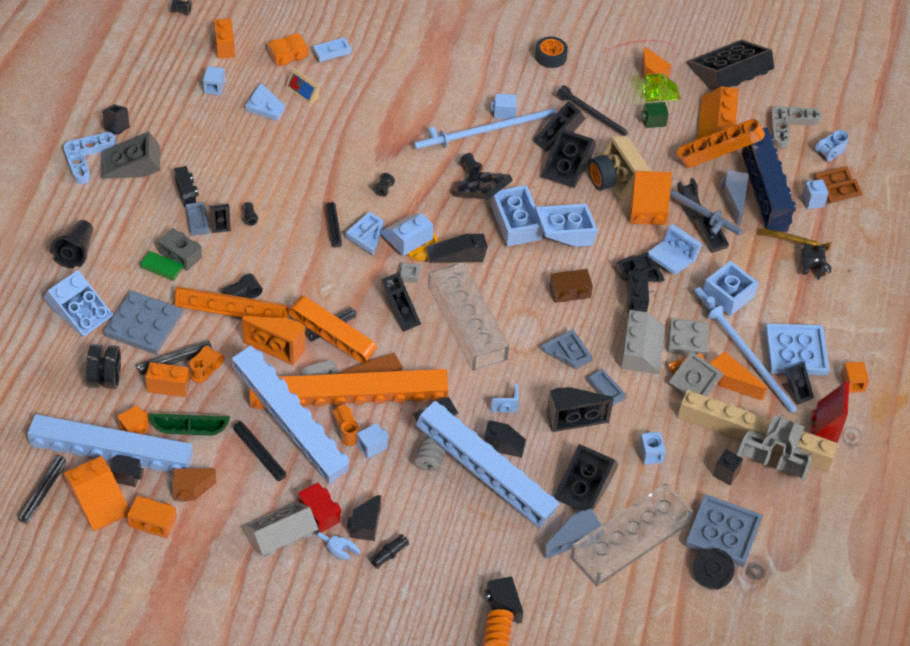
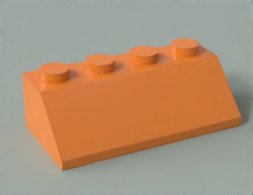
[697,87,739,140]

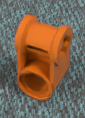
[189,346,224,383]

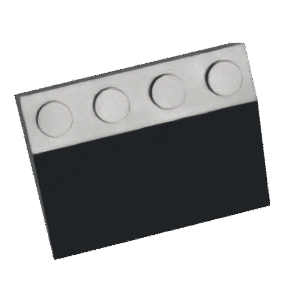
[687,39,775,90]

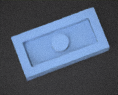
[313,37,351,62]

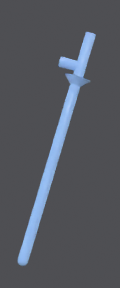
[414,108,557,149]
[695,287,797,413]

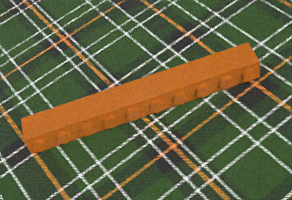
[249,369,449,410]

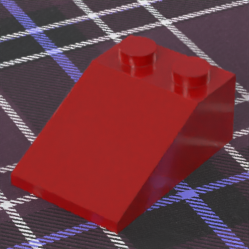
[810,382,849,443]

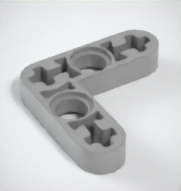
[770,106,822,149]

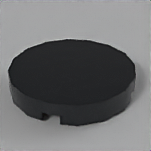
[693,548,735,590]

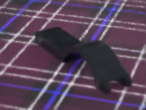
[677,178,729,253]

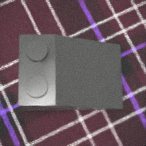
[101,131,160,178]

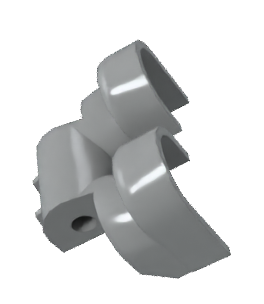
[737,415,813,481]

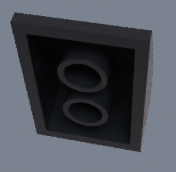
[541,128,596,189]
[546,387,614,432]
[554,444,619,511]

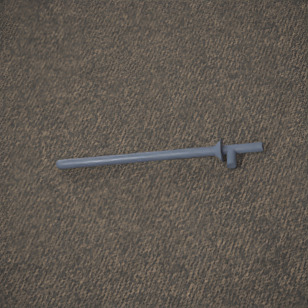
[670,189,743,236]

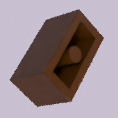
[549,269,593,303]

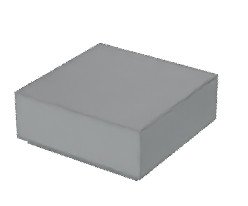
[400,263,421,283]

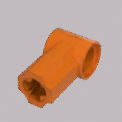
[333,405,359,446]

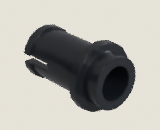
[242,202,258,226]

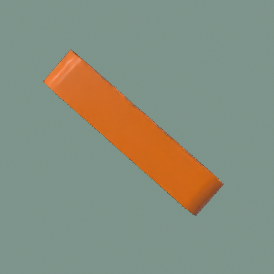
[677,119,765,168]
[288,295,377,363]

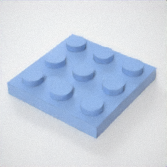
[765,324,830,375]

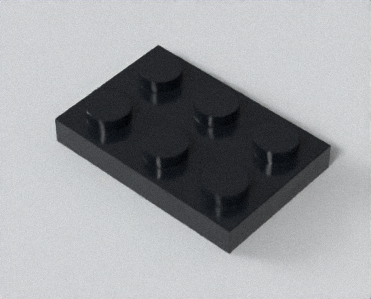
[451,171,513,200]

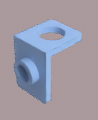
[491,383,519,413]

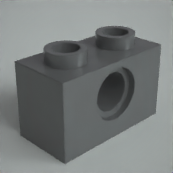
[158,228,202,271]

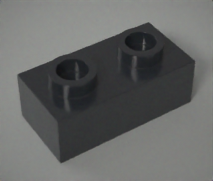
[174,166,199,207]

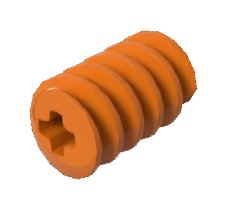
[483,609,514,646]

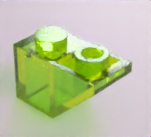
[643,73,681,102]

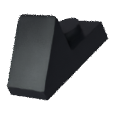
[782,361,814,405]

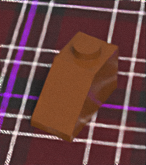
[173,468,216,502]

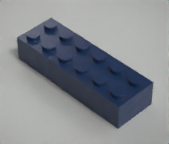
[741,128,796,232]

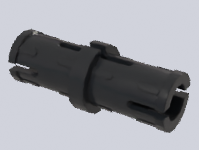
[370,534,409,569]

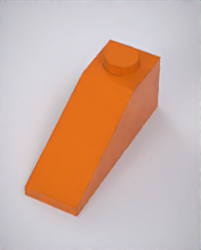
[709,351,767,400]

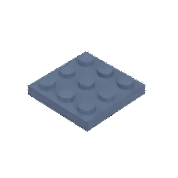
[104,290,183,355]
[685,494,763,567]

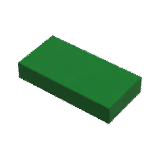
[140,251,183,281]

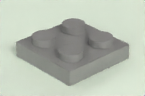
[668,318,709,357]
[669,351,724,397]

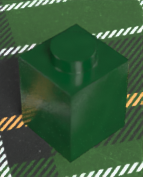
[641,102,669,128]

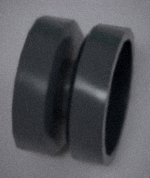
[86,344,121,389]

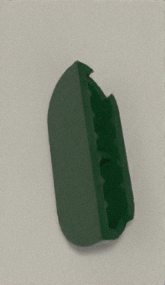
[149,412,230,436]

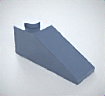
[721,170,749,225]
[544,509,603,559]

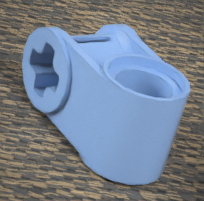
[815,130,849,161]

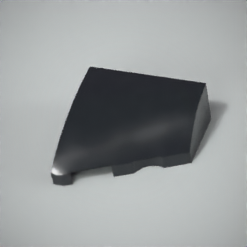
[614,252,665,282]

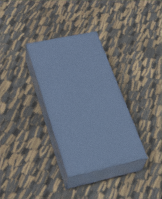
[186,202,210,236]
[587,369,626,406]

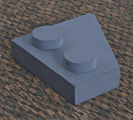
[541,329,593,369]

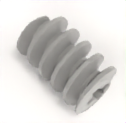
[415,435,446,471]

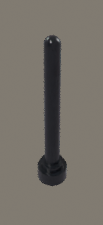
[557,85,628,136]

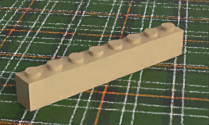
[678,390,838,472]

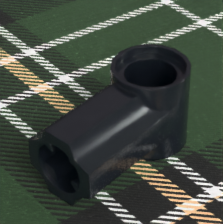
[222,273,263,299]

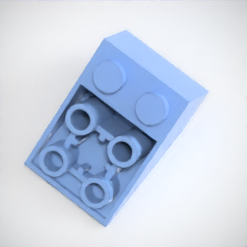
[43,270,114,337]

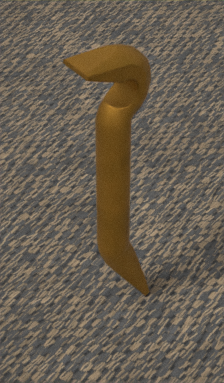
[758,228,831,252]

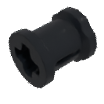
[171,0,192,15]
[459,153,483,174]
[373,173,395,197]

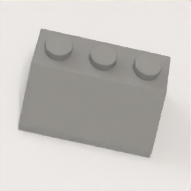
[621,310,665,374]
[241,501,318,556]

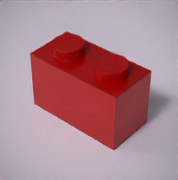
[297,482,342,533]

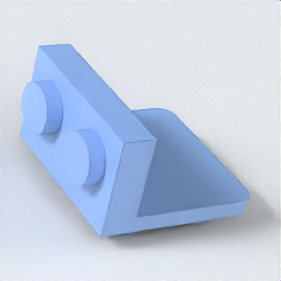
[648,224,702,274]

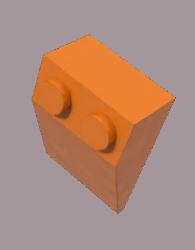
[628,171,672,225]
[242,316,305,366]
[64,456,130,532]

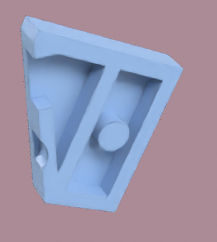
[245,84,285,121]
[346,212,384,255]

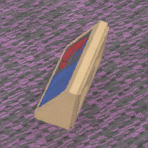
[286,68,319,104]

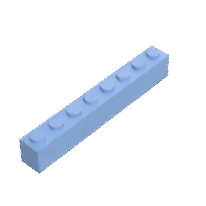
[232,345,349,484]
[416,401,560,528]
[27,414,193,474]

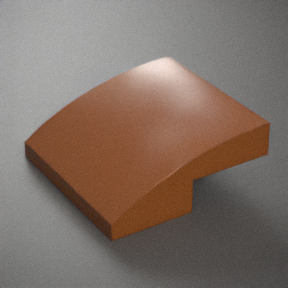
[813,166,863,203]

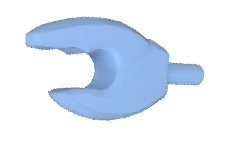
[317,532,361,560]

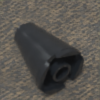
[50,220,93,269]

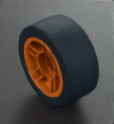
[535,36,568,68]
[588,155,616,191]

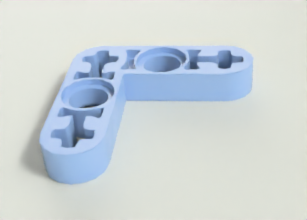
[64,132,116,184]

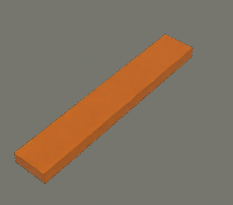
[174,286,290,318]

